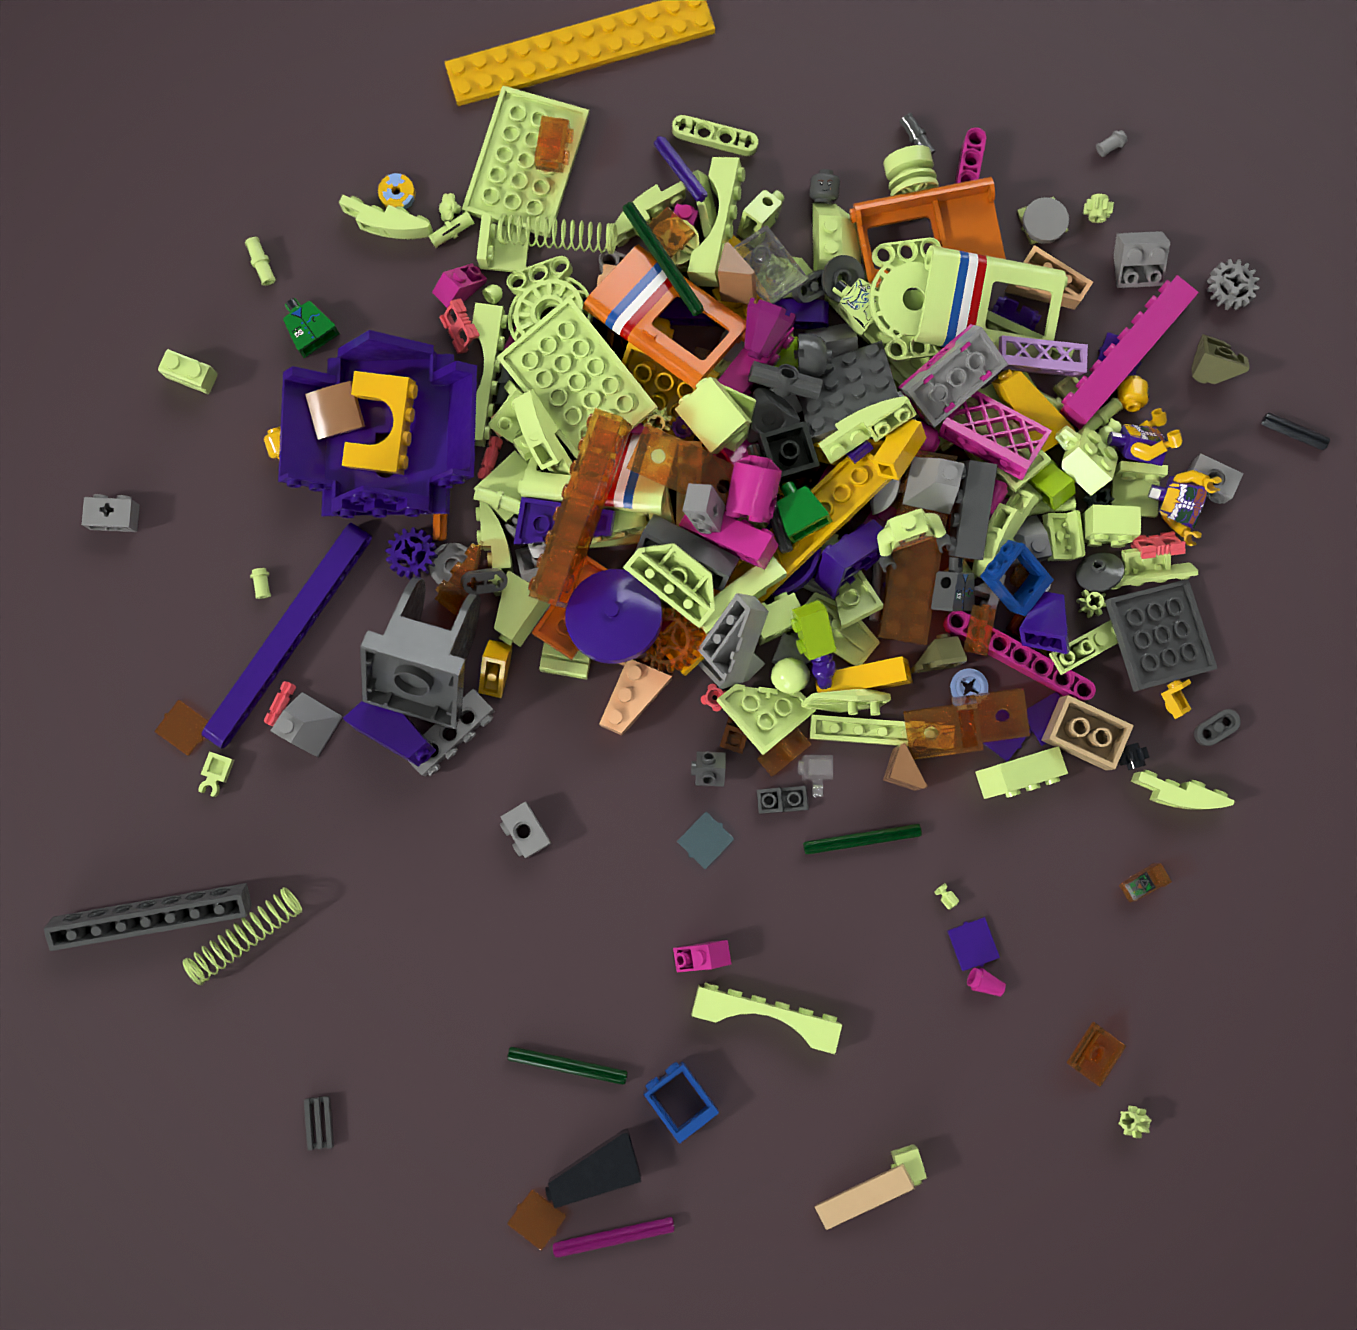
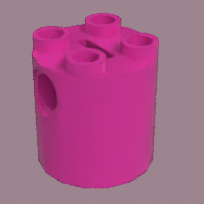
[725,455,782,523]

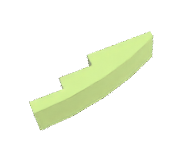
[701,556,787,634]

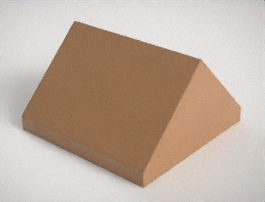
[718,242,757,304]
[883,743,927,791]

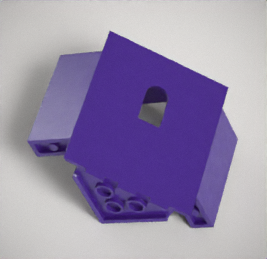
[278,330,477,518]

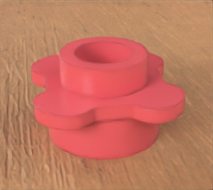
[701,684,726,712]

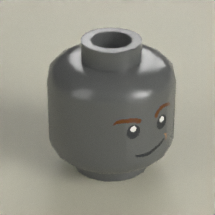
[809,169,840,204]

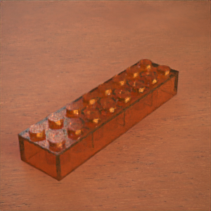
[528,408,632,608]
[876,450,957,646]

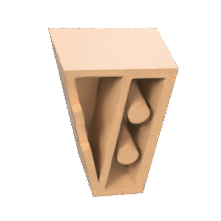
[1004,245,1093,310]
[599,660,672,735]

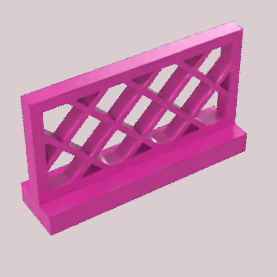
[939,391,1052,480]

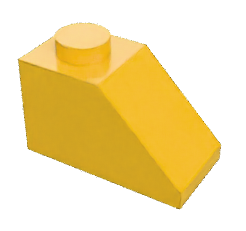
[478,639,512,698]

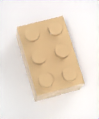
[1041,695,1134,770]

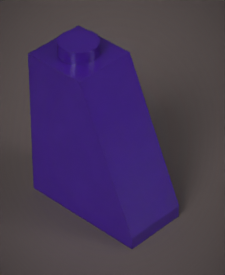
[1019,592,1069,654]

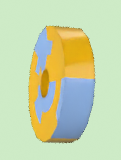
[378,173,416,209]

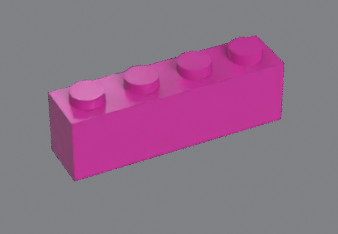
[718,327,795,397]
[679,511,779,570]

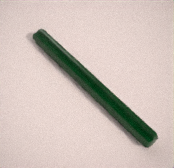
[622,201,704,316]

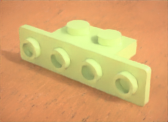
[1111,548,1198,589]

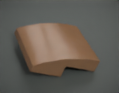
[305,381,365,440]

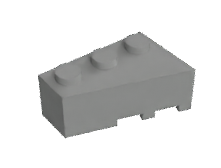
[697,593,769,683]

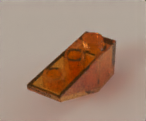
[434,540,484,616]

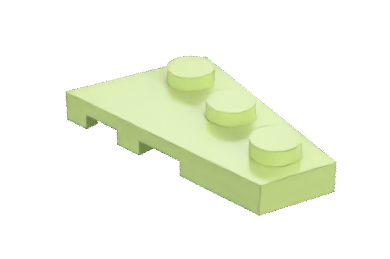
[835,570,883,630]

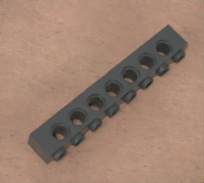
[43,883,252,951]

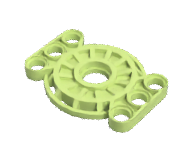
[869,237,941,361]
[507,256,593,341]

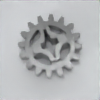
[1207,259,1259,310]

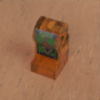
[1119,863,1172,903]

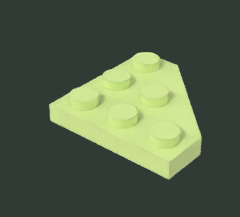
[716,684,816,755]

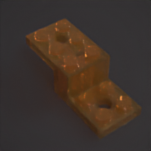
[626,424,736,518]
[903,688,1030,760]

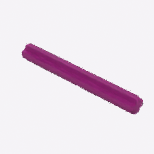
[553,1217,675,1258]

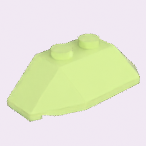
[812,203,861,285]
[623,543,715,628]

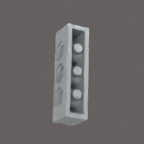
[408,689,495,777]

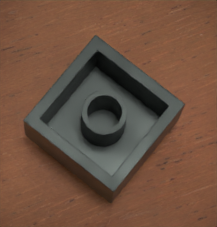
[758,421,820,484]

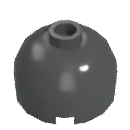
[798,334,832,378]

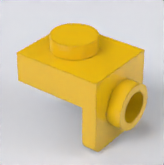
[1161,679,1192,719]

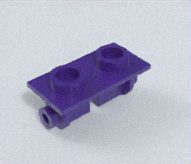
[992,296,1041,331]

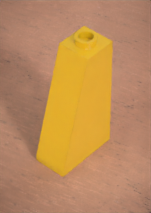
[991,369,1075,452]
[816,656,913,693]

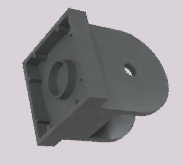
[360,577,481,729]

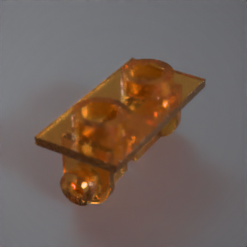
[964,604,996,656]

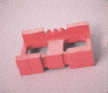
[439,298,480,354]
[1131,531,1186,559]

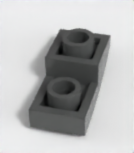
[757,786,809,814]

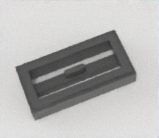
[304,1096,334,1150]

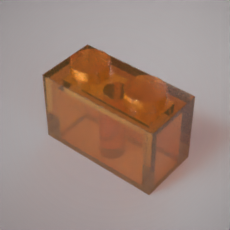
[534,116,574,173]

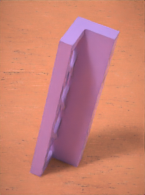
[999,335,1088,377]

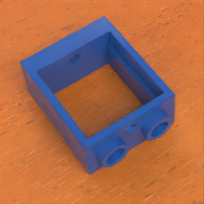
[980,540,1054,616]
[644,1061,719,1144]

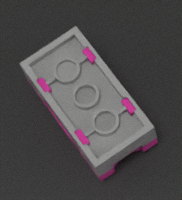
[898,324,1008,428]

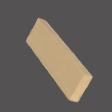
[815,1163,915,1230]

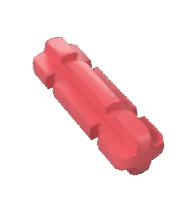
[477,436,503,480]
[264,681,296,726]

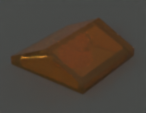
[1067,1022,1126,1087]

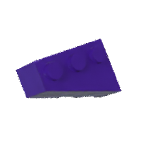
[814,519,884,599]

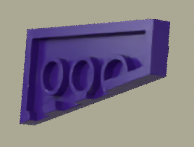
[514,497,616,545]

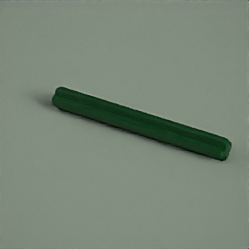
[803,824,922,855]
[507,1047,628,1085]

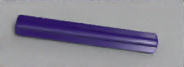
[654,136,708,202]

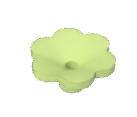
[439,193,461,222]

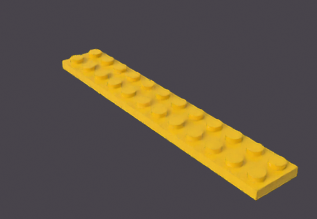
[444,0,715,107]
[654,452,892,676]

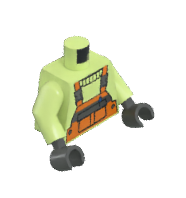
[877,508,953,572]

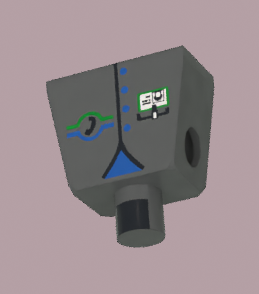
[931,557,975,611]

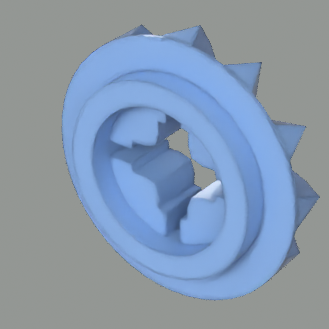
[950,668,988,707]

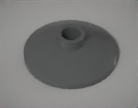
[822,255,865,303]
[1076,553,1124,592]

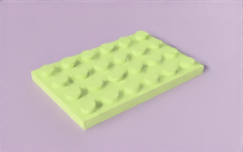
[462,85,589,238]
[497,296,658,468]

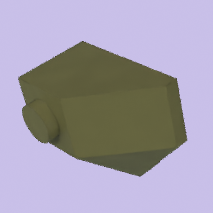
[1191,334,1250,384]
[911,633,967,674]

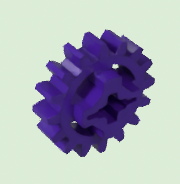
[385,527,438,580]

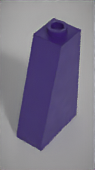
[343,700,436,767]

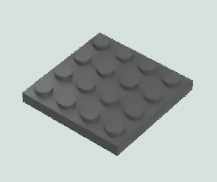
[799,340,899,444]
[1105,579,1218,692]

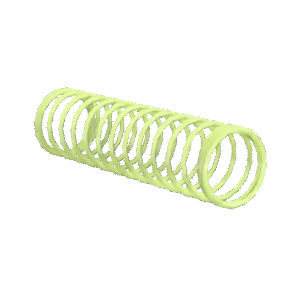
[498,213,617,254]
[183,888,302,985]

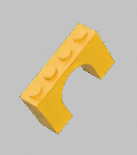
[342,371,418,475]
[813,419,927,481]

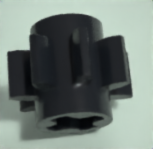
[1082,488,1114,510]
[1119,743,1150,770]

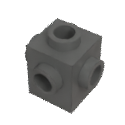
[691,751,726,787]

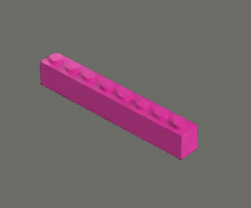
[1059,275,1199,430]

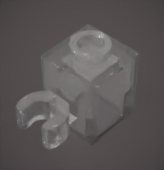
[798,755,833,797]

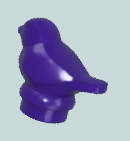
[811,653,836,689]

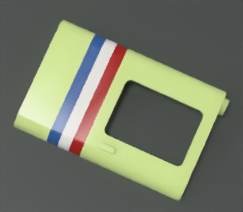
[914,245,1068,359]
[518,432,681,515]

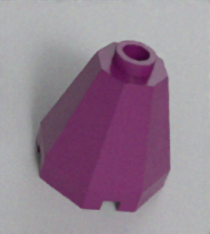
[745,298,796,360]

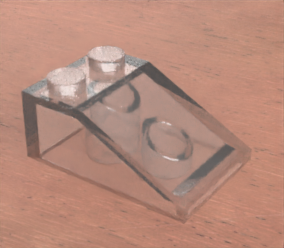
[733,225,809,304]

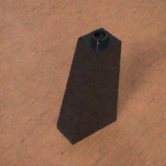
[545,1128,642,1208]

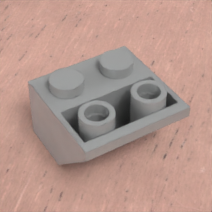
[1114,231,1170,288]

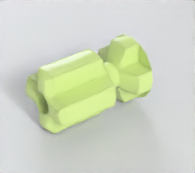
[934,883,959,909]

